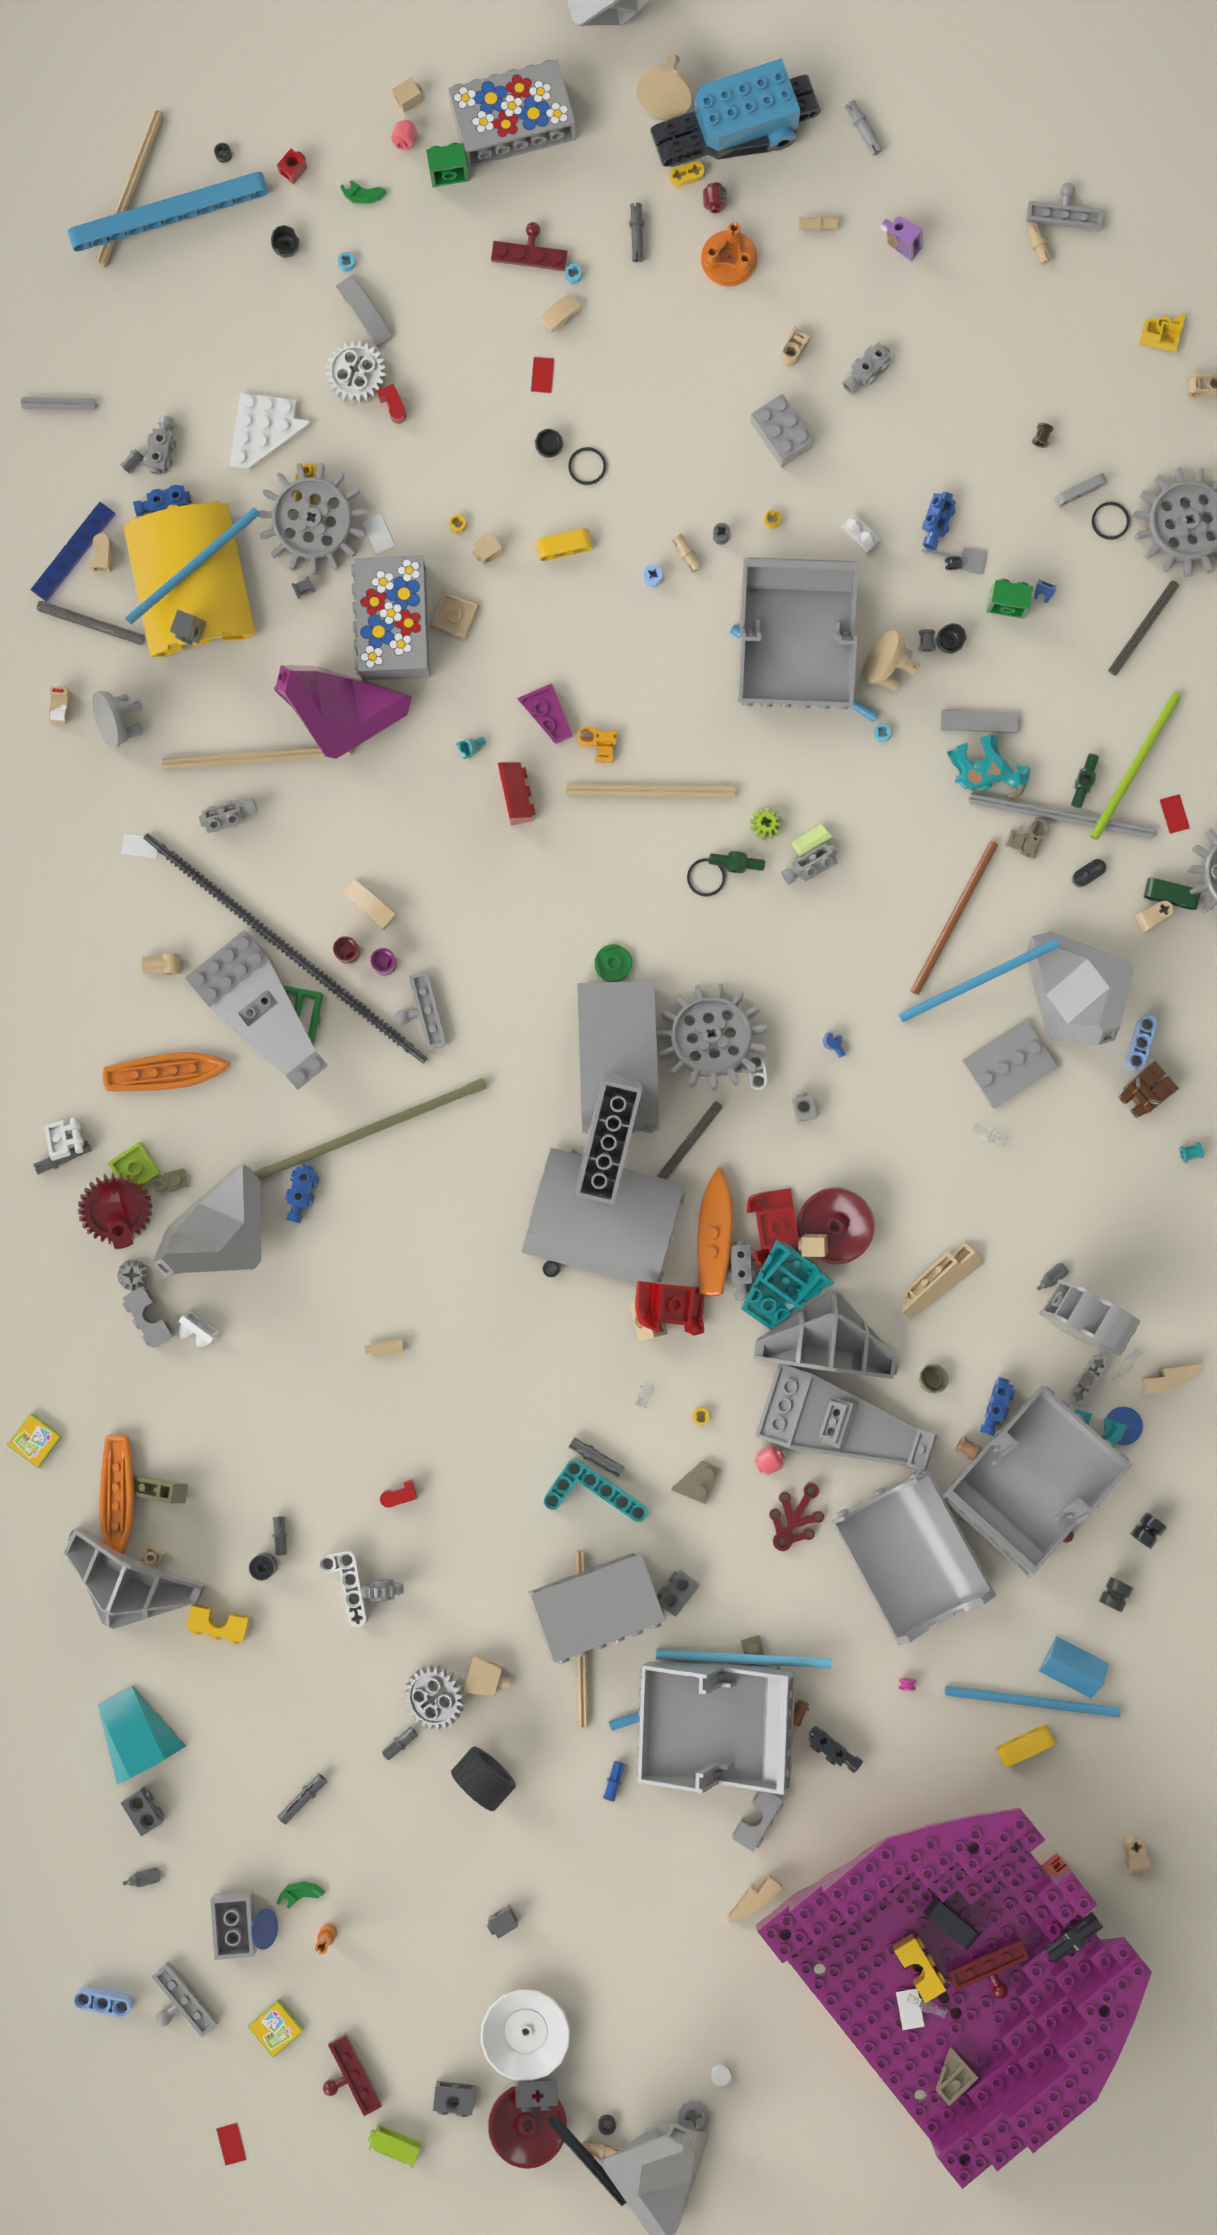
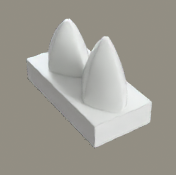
[840,514,881,555]
[178,1310,220,1347]

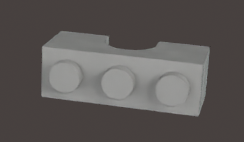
[123,1286,175,1348]
[732,1791,784,1851]

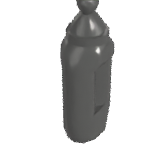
[1037,1263,1069,1291]
[123,1868,160,1887]

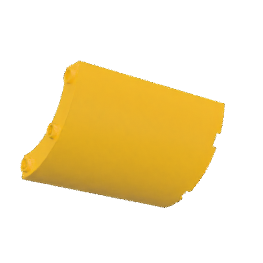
[123,500,255,657]

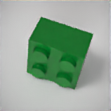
[426,142,469,187]
[986,579,1033,619]

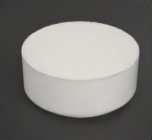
[711,2064,731,2086]

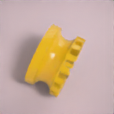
[764,510,781,529]
[449,514,466,534]
[692,1408,710,1425]

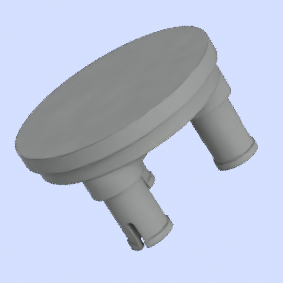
[93,691,143,748]

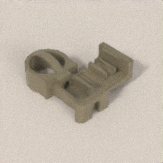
[1005,819,1049,859]

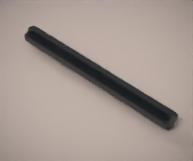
[548,2115,627,2206]

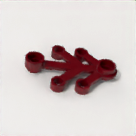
[769,1483,824,1551]

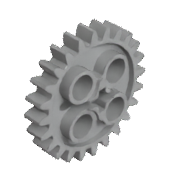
[404,1665,466,1730]

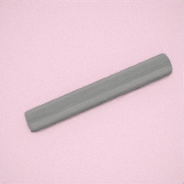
[21,397,96,410]

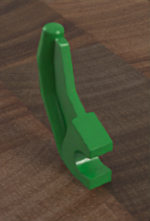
[340,180,387,204]
[276,1881,325,1908]

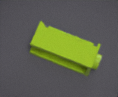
[368,2124,422,2168]

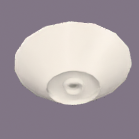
[480,1989,570,2081]

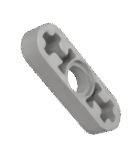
[1055,473,1108,507]
[1068,1355,1108,1405]

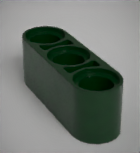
[1143,878,1201,910]

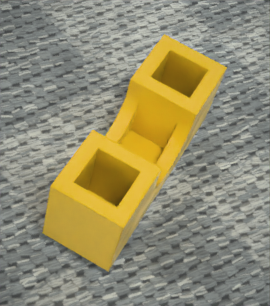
[186,1604,251,1644]
[892,1933,946,2003]

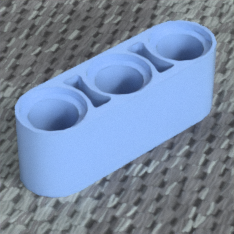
[1125,1015,1157,1070]
[74,1986,134,2017]

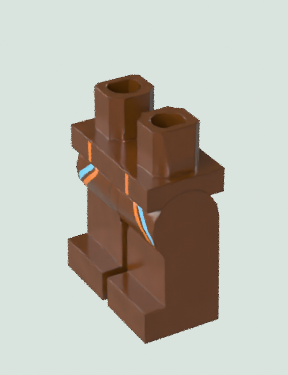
[1118,1061,1179,1118]

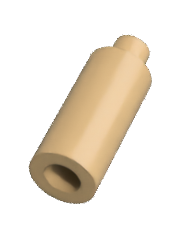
[365,1339,404,1356]

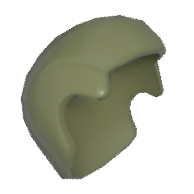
[919,1364,949,1394]

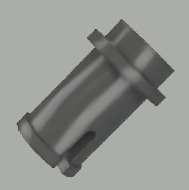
[120,449,144,473]

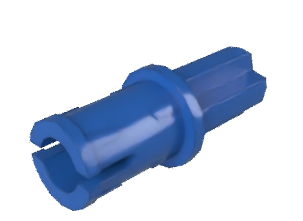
[603,1761,625,1802]

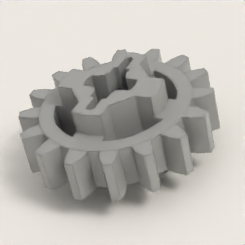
[361,1578,404,1602]

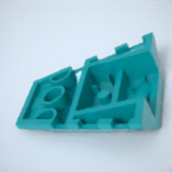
[741,1240,835,1330]
[98,1686,186,1784]

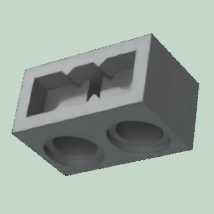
[656,1569,699,1617]
[121,1787,164,1837]

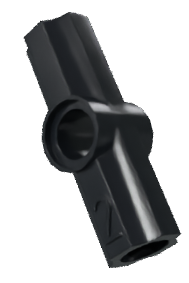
[1044,1912,1103,1964]

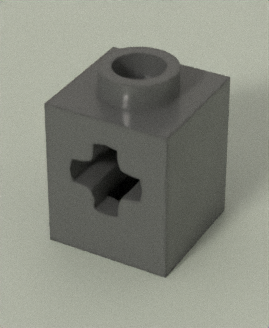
[487,1905,519,1939]

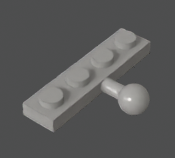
[1026,183,1104,231]
[394,971,447,1050]
[152,1962,218,2038]

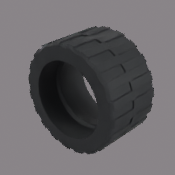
[451,1746,516,1811]

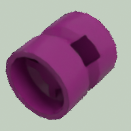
[370,948,397,976]

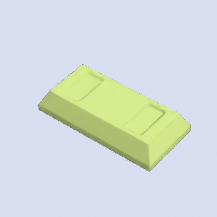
[791,824,833,856]

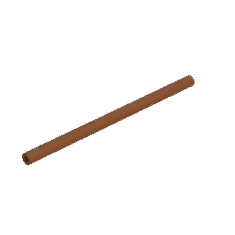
[910,841,998,995]

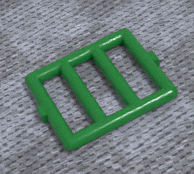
[252,985,323,1046]

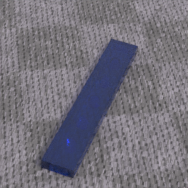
[30,501,116,602]

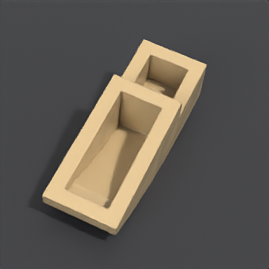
[342,879,397,930]
[1142,1363,1203,1395]
[727,1873,782,1923]

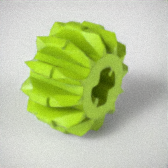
[750,807,782,840]

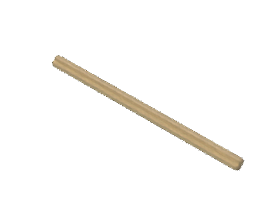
[162,747,351,769]

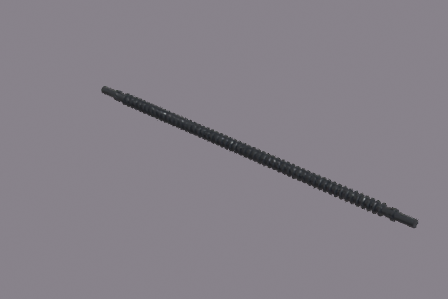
[143,833,428,1064]

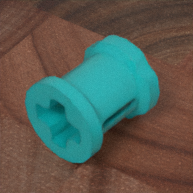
[1179,1142,1204,1163]

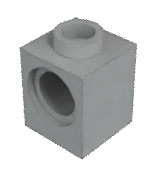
[792,1093,817,1123]

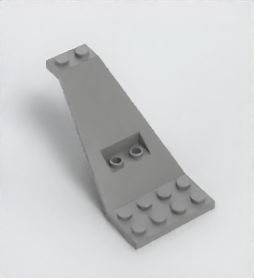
[185,930,328,1090]
[755,1363,938,1472]

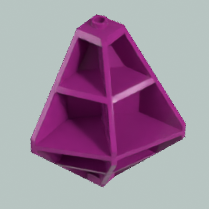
[274,665,412,759]

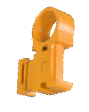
[577,726,616,763]

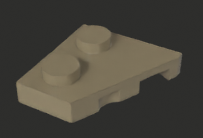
[671,1461,720,1504]
[935,2047,978,2106]

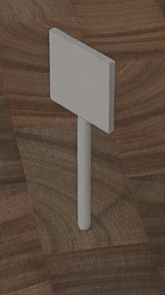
[921,548,986,574]

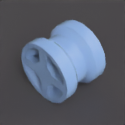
[644,565,663,587]

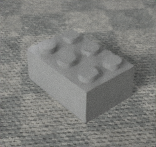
[750,394,814,467]
[210,1891,257,1960]

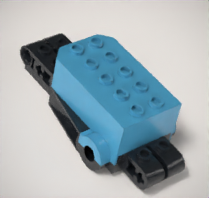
[650,58,821,167]

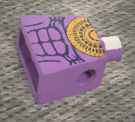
[880,217,923,261]

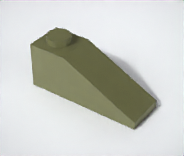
[133,1475,188,1503]

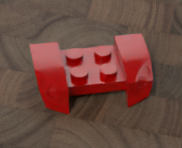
[747,1188,800,1268]
[635,1281,705,1336]

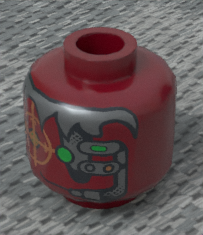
[703,182,727,214]

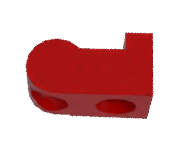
[376,383,406,424]
[380,1479,418,1508]

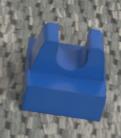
[1034,579,1056,603]

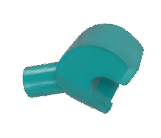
[456,737,486,759]

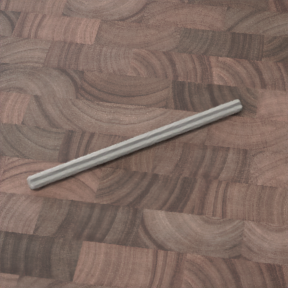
[968,793,1156,839]

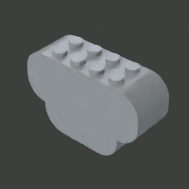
[1039,1280,1141,1356]

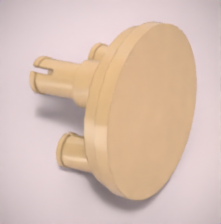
[636,53,692,119]
[863,630,920,692]

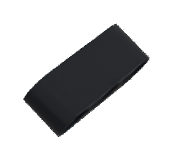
[923,1897,980,1950]

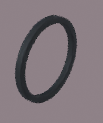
[568,447,606,485]
[1091,502,1130,540]
[687,858,725,897]

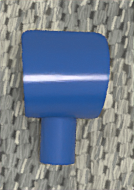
[823,1032,846,1058]

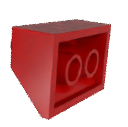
[498,762,536,826]

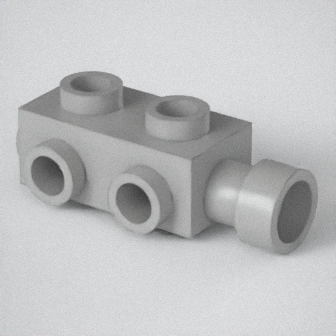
[842,342,892,394]
[143,415,176,475]
[199,798,258,833]
[781,843,838,885]
[728,1241,755,1300]

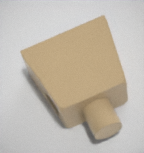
[463,1654,511,1696]

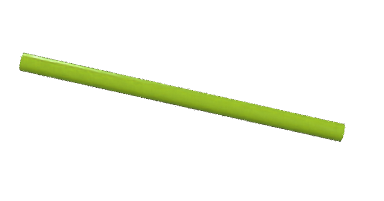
[1090,693,1181,840]

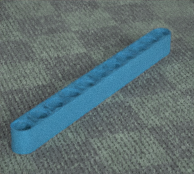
[67,172,269,251]

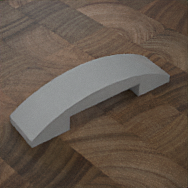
[335,276,393,348]

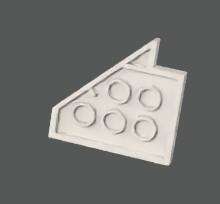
[229,393,310,471]

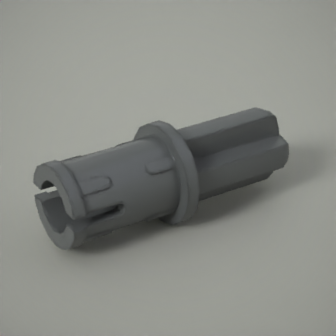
[272,1516,288,1556]
[382,1727,418,1760]

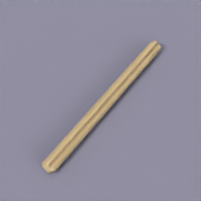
[96,110,164,267]
[566,784,736,797]
[575,1551,589,1727]

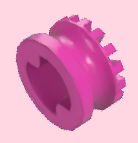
[898,1678,916,1691]

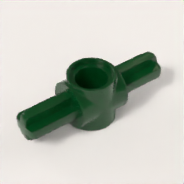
[1071,753,1099,808]
[709,851,765,873]

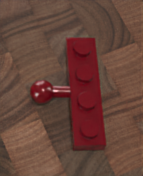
[491,222,568,271]
[948,1938,1029,1999]
[323,2034,382,2116]

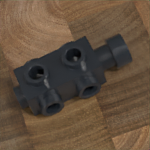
[808,1725,863,1773]

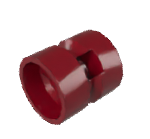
[333,936,360,964]

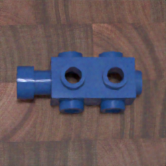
[133,485,192,517]
[922,492,956,550]
[285,1164,319,1223]
[979,1377,1015,1436]

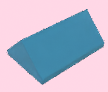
[1039,1636,1109,1699]

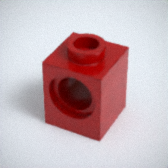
[277,148,307,184]

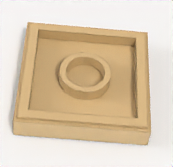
[430,591,479,640]

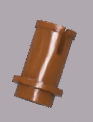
[793,1700,809,1726]

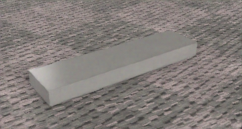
[941,710,1018,733]

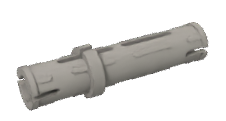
[845,100,883,156]

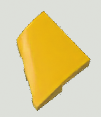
[1139,313,1186,352]

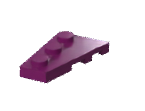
[517,683,573,744]

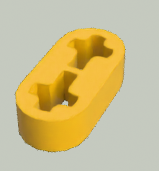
[670,161,704,187]

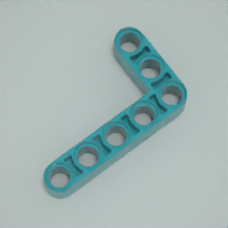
[544,1459,647,1522]

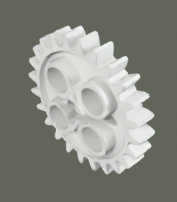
[325,341,386,403]

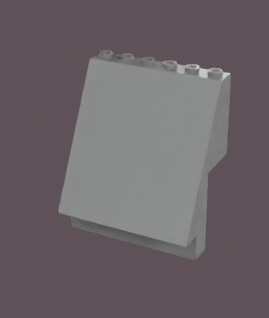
[738,557,859,710]
[942,1385,1132,1578]
[636,1662,795,1795]

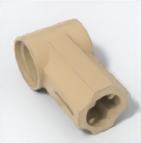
[141,954,180,975]

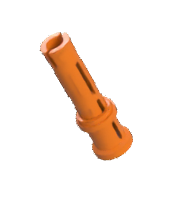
[315,1924,337,1954]

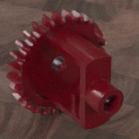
[78,1173,153,1249]

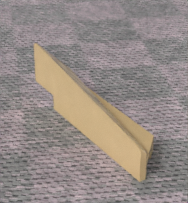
[902,1242,983,1319]

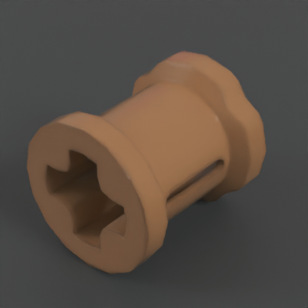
[955,1435,981,1460]

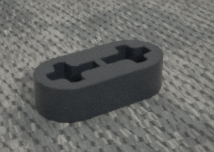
[1072,859,1106,887]

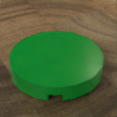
[594,944,632,982]

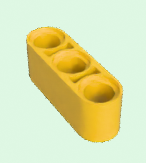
[535,528,593,561]
[996,1724,1056,1767]

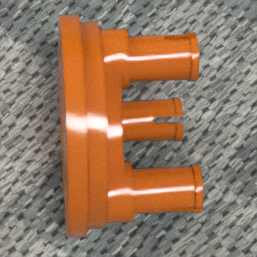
[701,222,757,287]

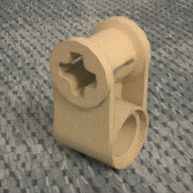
[781,326,812,366]
[1187,373,1217,398]
[1134,901,1173,932]
[1123,1834,1151,1875]

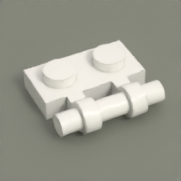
[44,1118,84,1161]

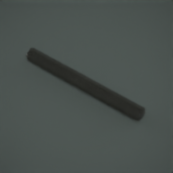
[1108,580,1179,676]
[37,601,145,645]
[656,1101,723,1180]

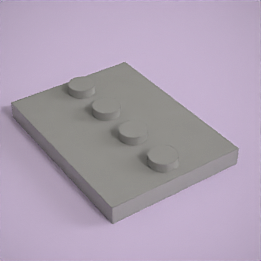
[962,1019,1058,1108]

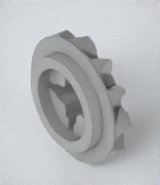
[117,1260,148,1290]
[678,2100,709,2131]

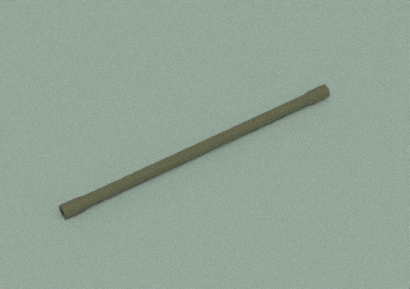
[253,1078,487,1181]

